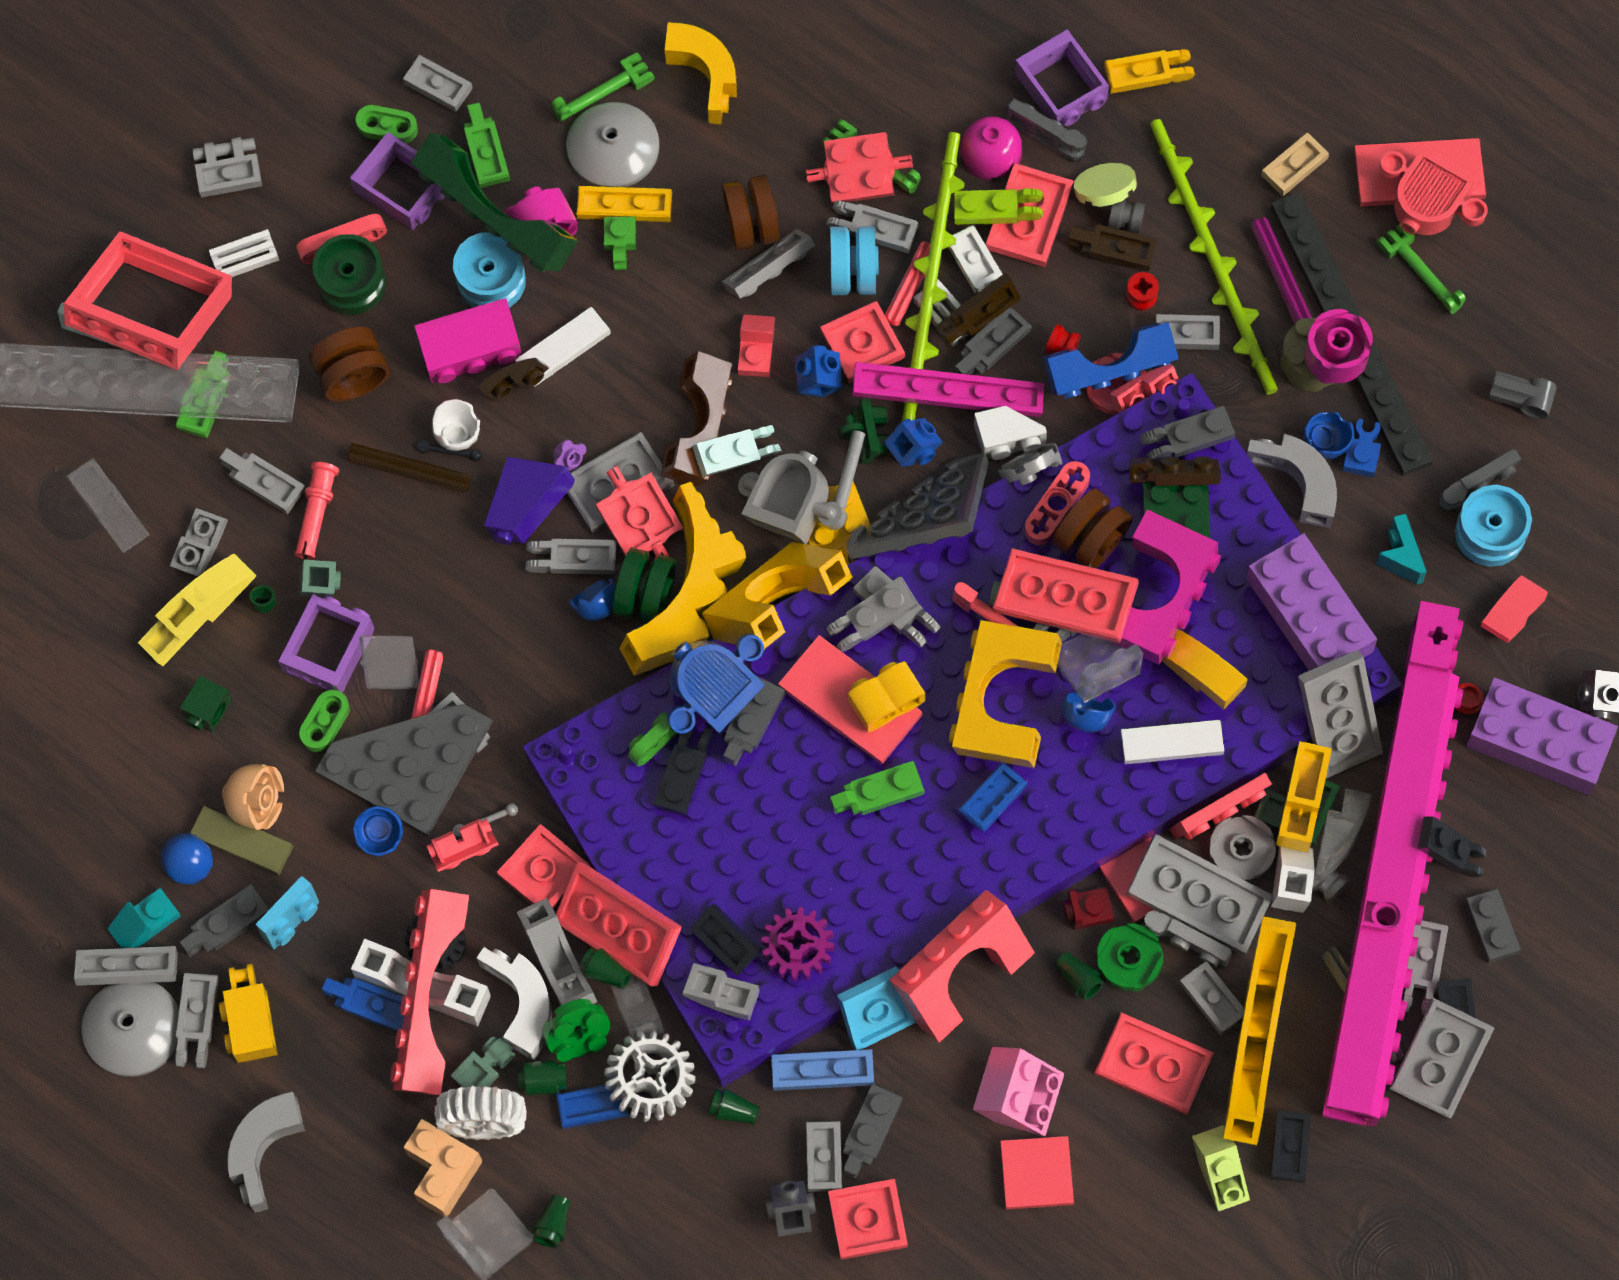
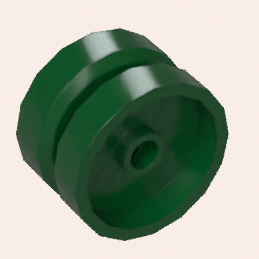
[313,234,386,315]
[613,547,677,624]

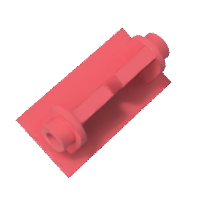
[426,819,499,872]

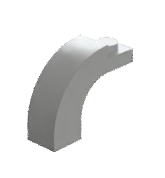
[1247,434,1337,528]
[517,898,597,1006]
[228,1092,305,1213]

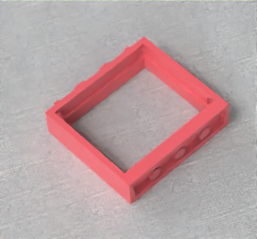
[64,231,232,370]

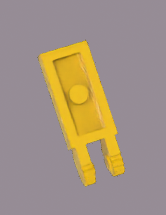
[1104,49,1195,94]

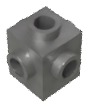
[1577,670,1619,719]
[766,1181,816,1237]

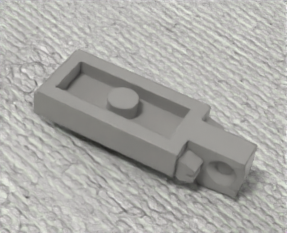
[219,448,305,514]

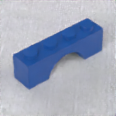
[1042,321,1179,399]

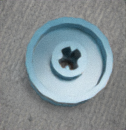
[830,226,879,295]
[453,232,526,308]
[1455,485,1532,567]

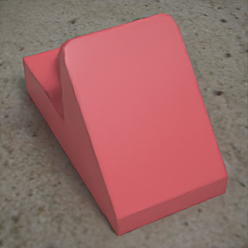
[738,315,775,377]

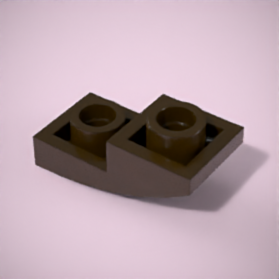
[478,357,549,401]

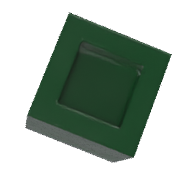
[180,675,233,733]

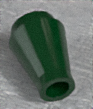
[580,947,632,990]
[1055,952,1104,1001]
[708,1088,760,1125]
[532,1195,571,1248]

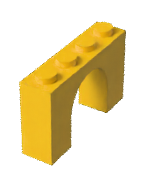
[702,542,853,649]
[949,620,1062,768]

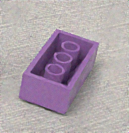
[1246,533,1377,671]
[1466,677,1618,796]

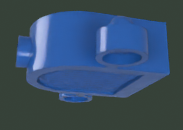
[667,633,765,734]

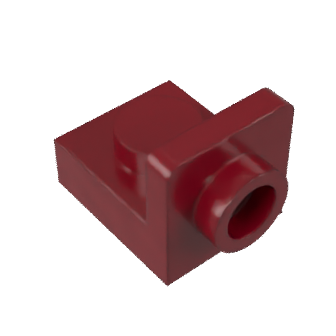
[1063,887,1114,930]

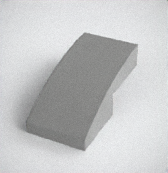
[683,963,760,1021]

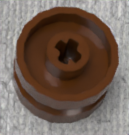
[722,175,780,251]
[309,326,390,402]
[1052,488,1133,569]

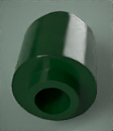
[518,1060,567,1096]

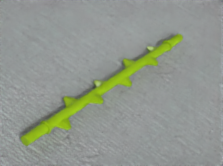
[1150,119,1278,395]
[902,132,965,421]

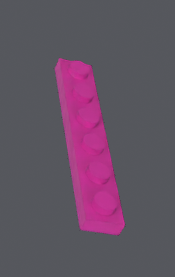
[852,362,1044,417]

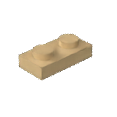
[1261,132,1329,196]

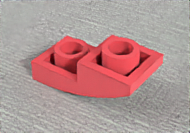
[1110,364,1179,414]
[1481,575,1548,643]

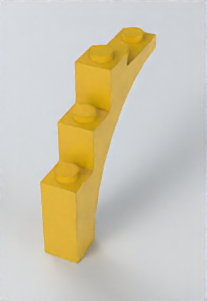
[619,482,746,676]
[1223,916,1296,1145]

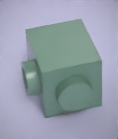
[298,560,341,597]

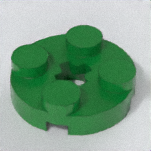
[1096,923,1163,992]
[542,999,610,1062]

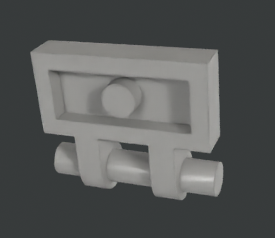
[192,137,263,198]

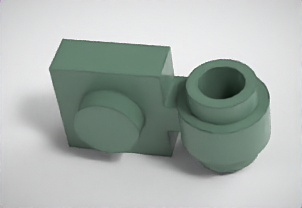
[450,1036,515,1088]

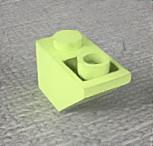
[1192,1125,1250,1212]

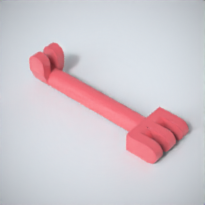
[952,582,1019,627]

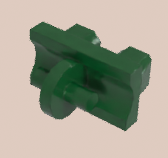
[838,398,890,464]

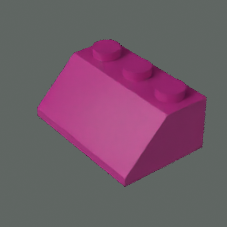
[414,298,522,384]

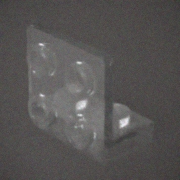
[1057,634,1144,703]
[436,1188,534,1280]

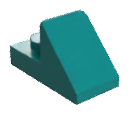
[1376,514,1426,585]
[108,888,181,948]

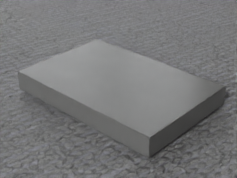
[566,432,674,534]
[1389,998,1495,1119]

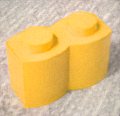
[848,661,925,733]

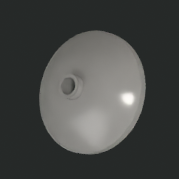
[566,102,660,187]
[82,982,179,1077]

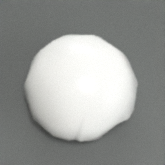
[432,399,480,451]

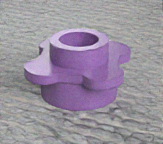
[553,439,586,472]

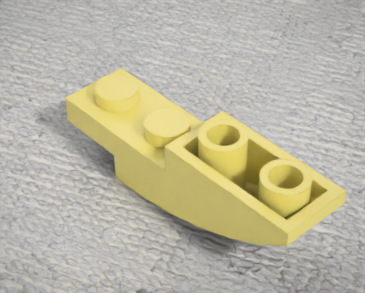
[138,554,257,666]

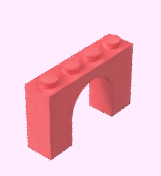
[890,890,1035,1043]

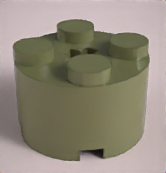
[1280,318,1336,392]

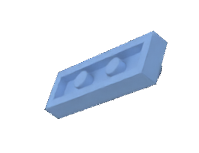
[772,1049,874,1091]

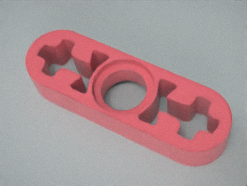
[296,214,387,264]
[1025,461,1090,545]

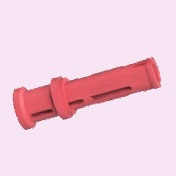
[294,462,339,560]

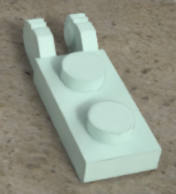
[692,425,781,477]

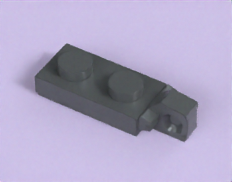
[955,307,1032,375]
[723,676,785,767]
[180,884,269,957]
[843,1084,903,1179]

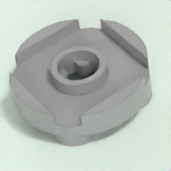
[998,443,1063,486]
[1209,815,1276,883]

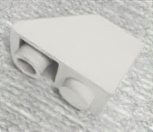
[974,406,1047,460]
[1271,846,1315,913]

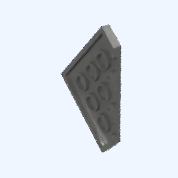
[847,452,989,560]
[316,704,493,835]

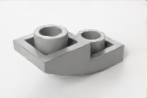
[170,508,228,577]

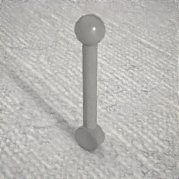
[453,803,518,838]

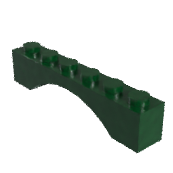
[411,132,578,273]

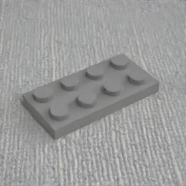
[1298,650,1383,778]
[1125,834,1273,956]

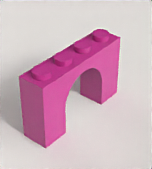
[1105,510,1221,665]

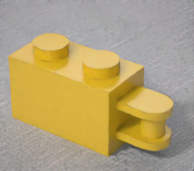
[219,963,278,1063]

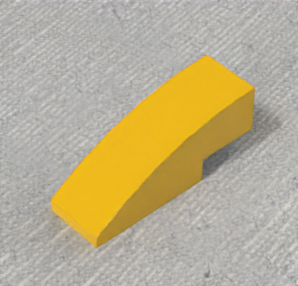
[1162,629,1247,710]
[1276,741,1332,853]

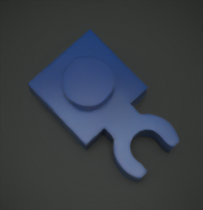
[1342,419,1381,478]

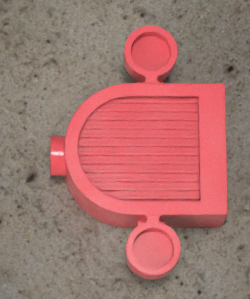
[1379,144,1488,235]

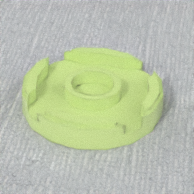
[1074,163,1137,207]

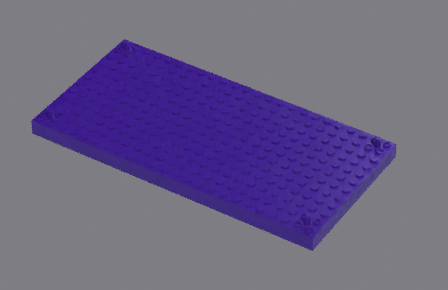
[523,373,1402,1088]

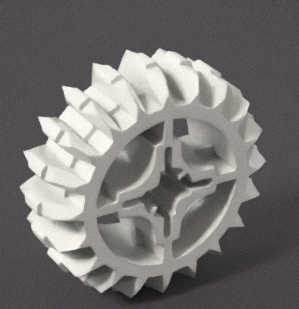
[604,1031,696,1122]
[435,1085,527,1140]

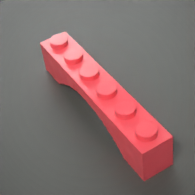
[390,889,469,1096]

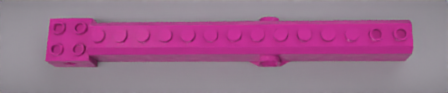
[1322,601,1463,1126]

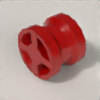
[1126,272,1159,311]
[1045,324,1081,355]

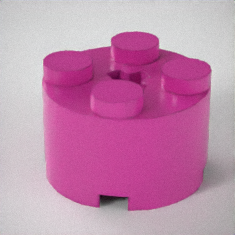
[504,186,578,236]
[1304,309,1373,384]

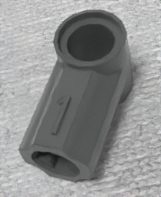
[1488,371,1557,419]

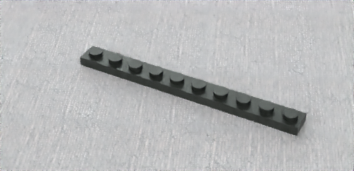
[1271,192,1433,477]

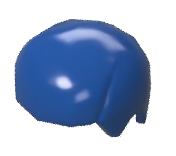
[1303,412,1354,459]
[569,578,617,621]
[1061,692,1116,732]
[353,806,403,857]
[160,833,213,885]

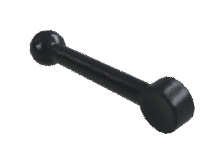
[417,440,483,461]

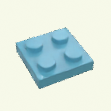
[255,876,319,950]
[837,967,916,1050]

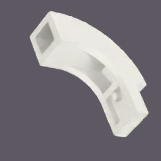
[477,947,552,1062]

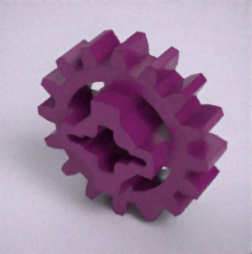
[761,907,834,982]

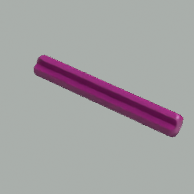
[1251,217,1312,324]

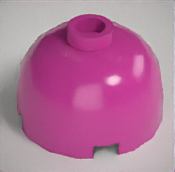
[961,116,1022,180]

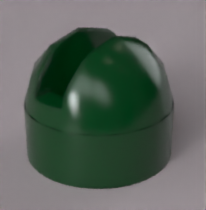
[249,585,276,614]

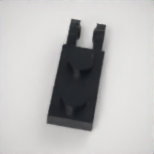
[654,727,713,817]
[1418,816,1486,878]

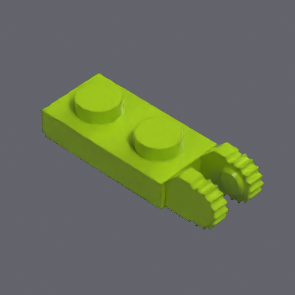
[955,188,1043,225]

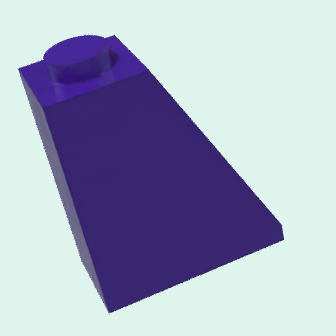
[484,457,575,545]

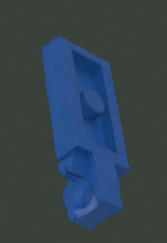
[322,978,404,1032]

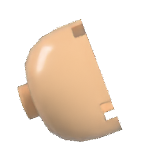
[222,764,284,830]

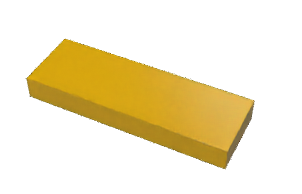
[577,186,672,222]

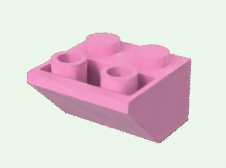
[973,1047,1064,1136]

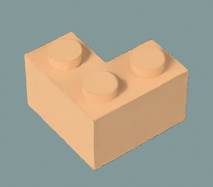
[403,1119,482,1219]

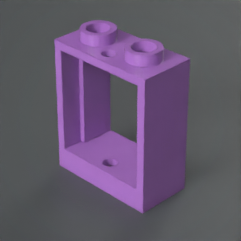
[1015,29,1109,126]
[350,132,445,231]
[278,594,375,693]

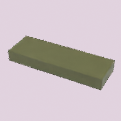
[190,806,293,876]

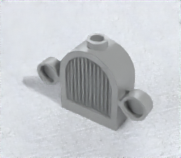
[738,450,847,544]

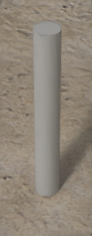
[834,431,865,510]

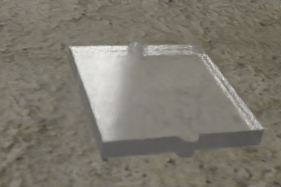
[359,635,419,689]

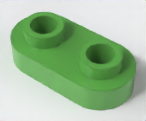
[356,105,418,144]
[299,690,350,752]
[628,712,677,767]

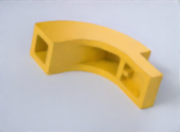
[665,22,737,124]

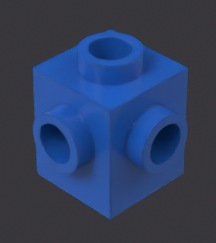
[795,345,842,398]
[884,418,943,467]

